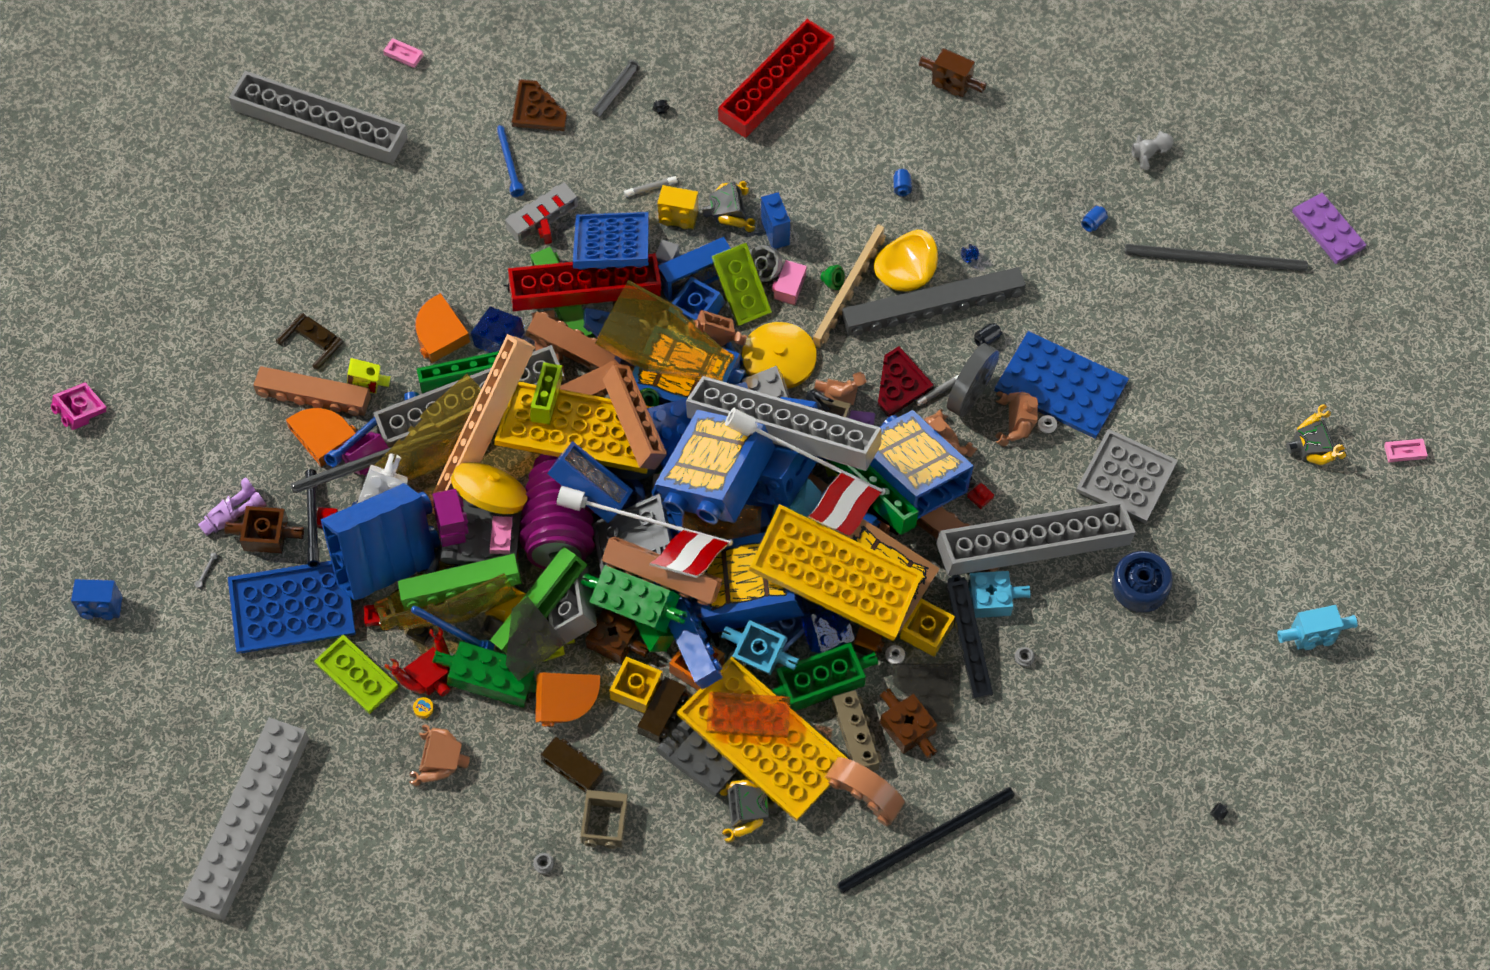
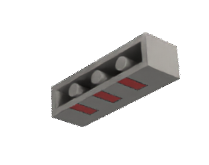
[505,182,578,243]

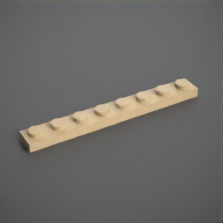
[813,225,886,349]

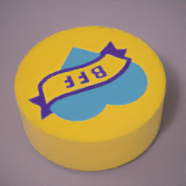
[413,697,434,719]

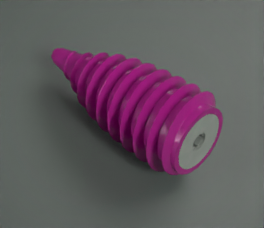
[519,454,595,569]

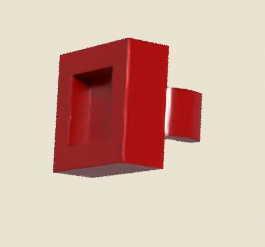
[967,483,995,509]

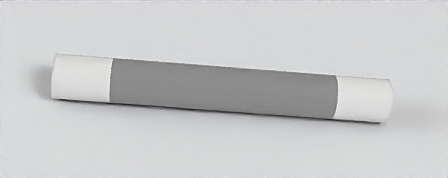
[624,176,677,198]
[915,375,959,406]

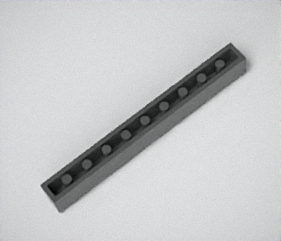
[842,267,1026,336]

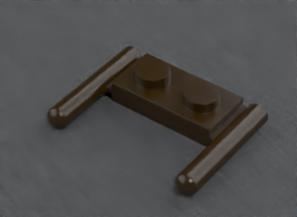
[276,312,344,370]

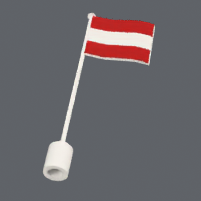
[725,408,885,537]
[557,486,733,578]

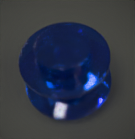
[961,244,980,264]

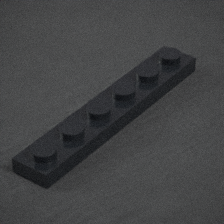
[947,580,993,699]

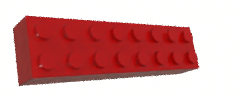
[718,19,835,138]
[508,253,661,312]

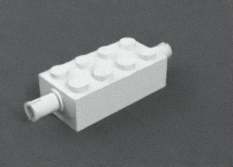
[357,453,408,503]

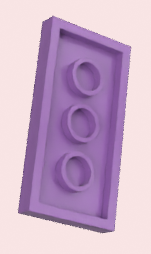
[1292,193,1366,264]

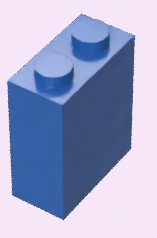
[761,192,790,249]

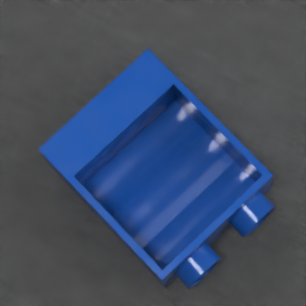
[321,483,440,600]

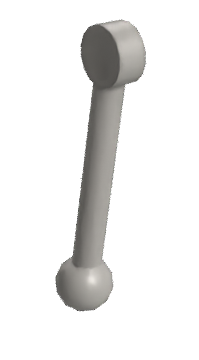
[195,552,218,589]

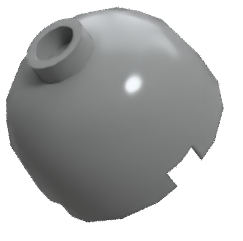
[750,245,783,282]

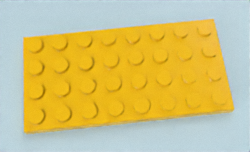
[495,382,652,474]
[748,504,922,641]
[677,657,848,822]

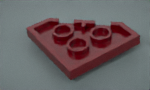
[877,346,934,417]

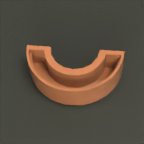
[825,757,905,826]

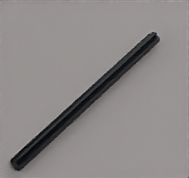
[837,787,1015,893]

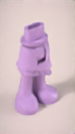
[198,477,267,536]

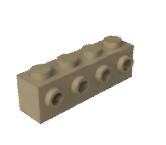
[832,690,882,771]

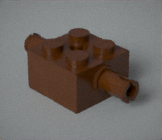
[918,48,987,97]
[224,506,304,554]
[585,609,649,664]
[880,688,938,759]

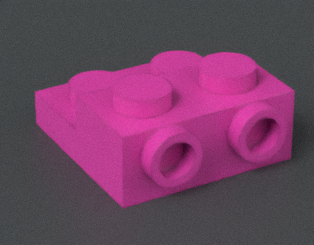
[51,382,107,430]

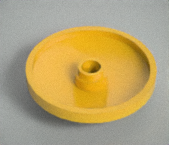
[742,322,816,389]
[451,462,528,514]

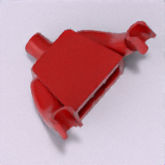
[384,626,450,697]

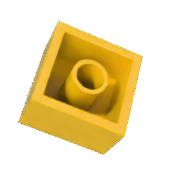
[657,185,699,229]
[900,598,955,657]
[609,657,663,713]

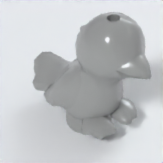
[1132,131,1174,170]

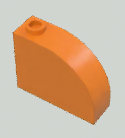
[415,293,470,363]
[286,408,358,467]
[535,673,600,727]

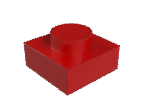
[538,219,552,244]
[317,507,338,528]
[364,604,385,627]

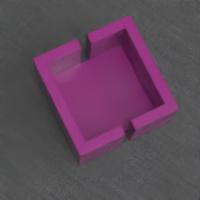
[342,432,389,475]
[433,489,469,547]

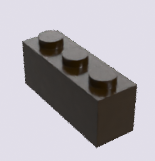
[637,676,688,743]
[540,736,604,794]

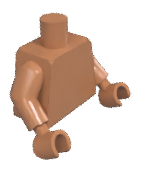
[689,310,747,347]
[814,372,866,405]
[995,392,1038,447]
[924,409,977,457]
[409,725,470,786]

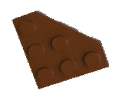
[511,79,567,131]

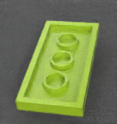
[711,243,772,326]
[314,635,399,715]

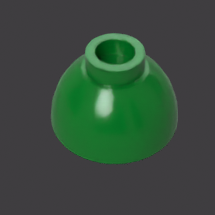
[820,265,845,290]
[640,388,660,407]

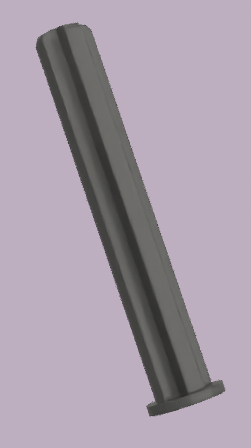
[592,59,640,117]

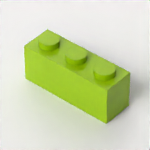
[530,362,562,425]

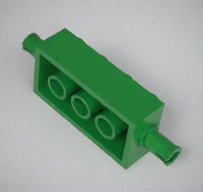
[581,565,687,633]
[432,641,537,708]
[771,643,879,711]

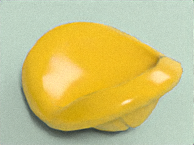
[874,230,938,291]

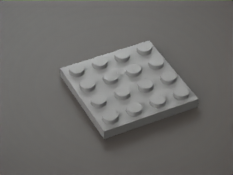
[1076,429,1178,524]

